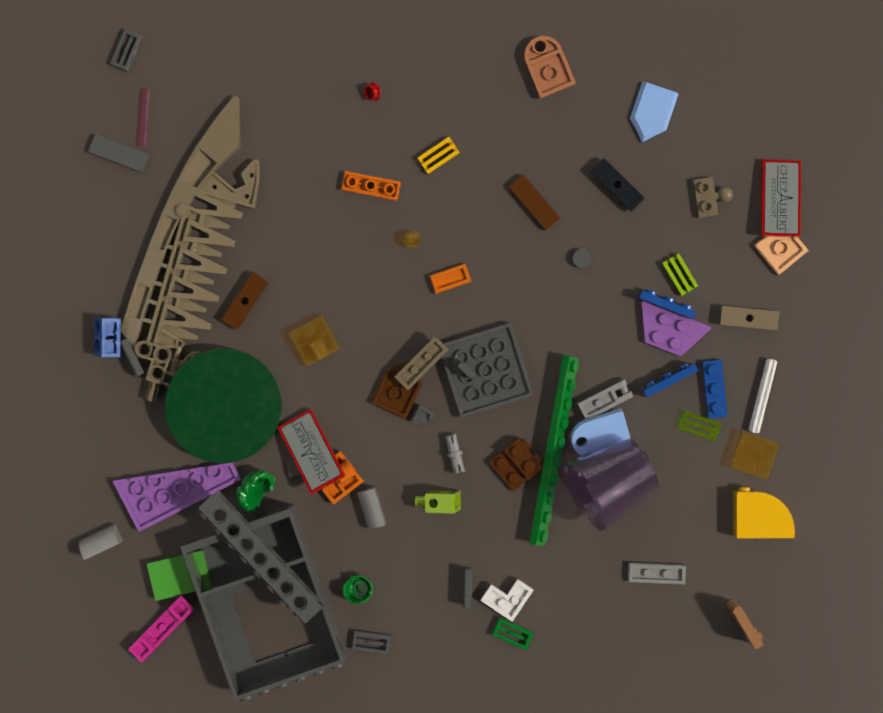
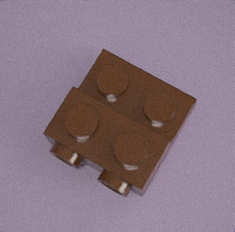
[489,438,543,492]

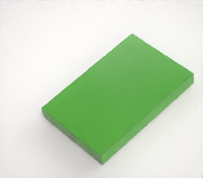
[147,550,212,601]

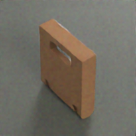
[726,600,764,650]

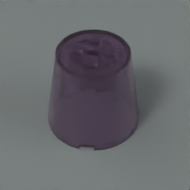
[563,438,659,531]

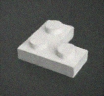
[480,578,534,622]

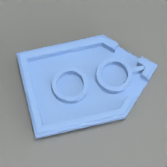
[630,82,678,142]

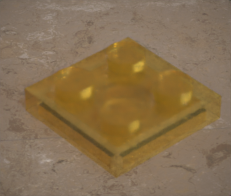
[730,431,780,480]

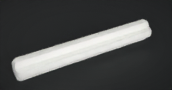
[749,359,777,433]

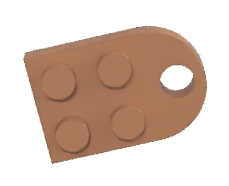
[524,36,576,99]

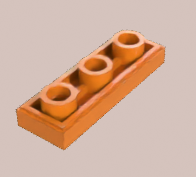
[341,171,401,201]

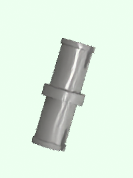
[445,434,465,474]

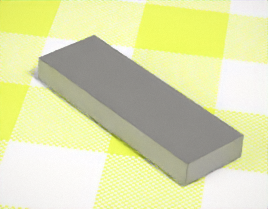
[627,562,686,585]

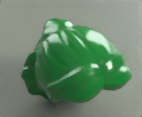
[236,470,275,513]

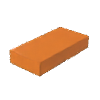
[429,264,472,294]

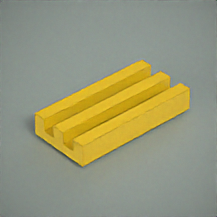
[417,137,460,174]

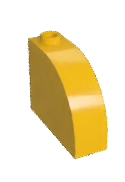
[733,487,795,538]

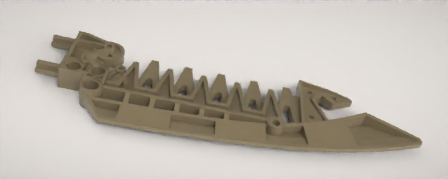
[121,96,260,402]

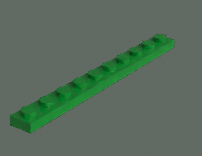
[529,355,579,546]

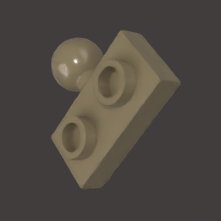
[693,177,733,218]

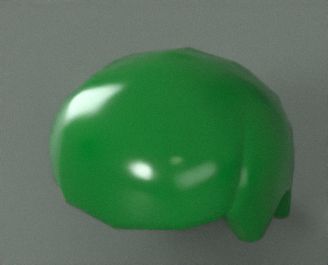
[343,575,373,604]

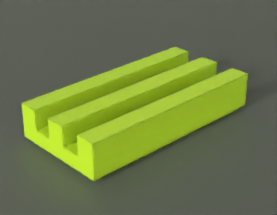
[662,253,698,296]

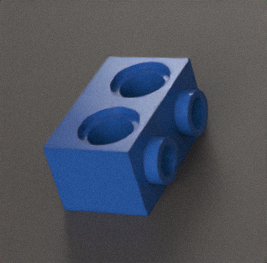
[94,317,121,357]

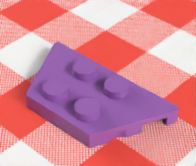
[641,300,711,356]

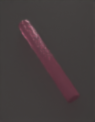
[139,88,151,147]

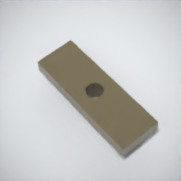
[719,306,780,331]

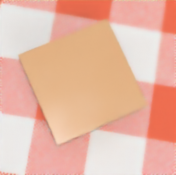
[754,236,809,275]

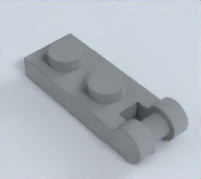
[577,379,633,419]

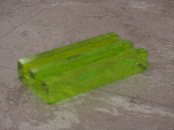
[679,411,722,442]

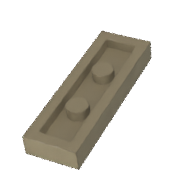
[395,336,449,390]

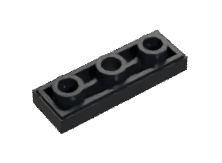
[590,158,645,212]

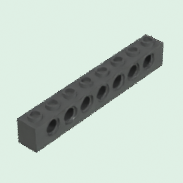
[199,490,324,624]

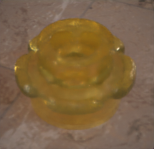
[402,231,421,249]

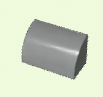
[357,487,386,529]
[79,524,123,560]

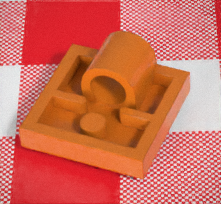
[322,451,364,505]

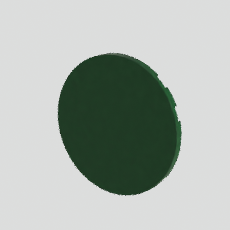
[165,348,282,463]

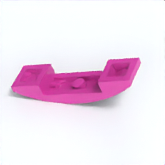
[128,595,195,663]

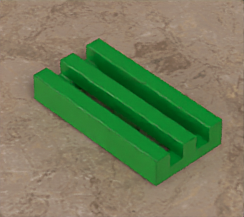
[491,616,534,650]

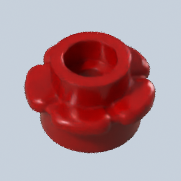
[364,82,381,101]

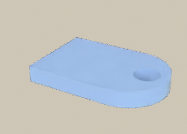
[571,408,632,457]

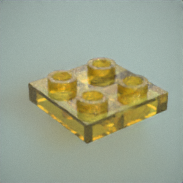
[289,315,341,367]

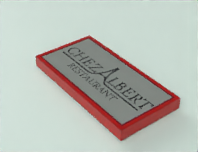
[761,159,801,237]
[277,409,346,495]

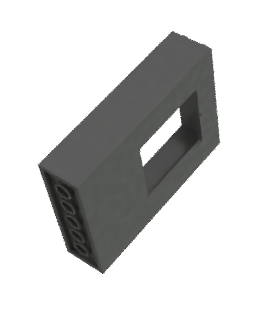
[180,504,347,702]

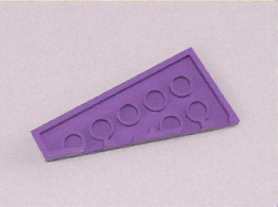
[112,462,242,532]

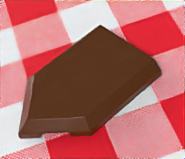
[371,360,422,419]

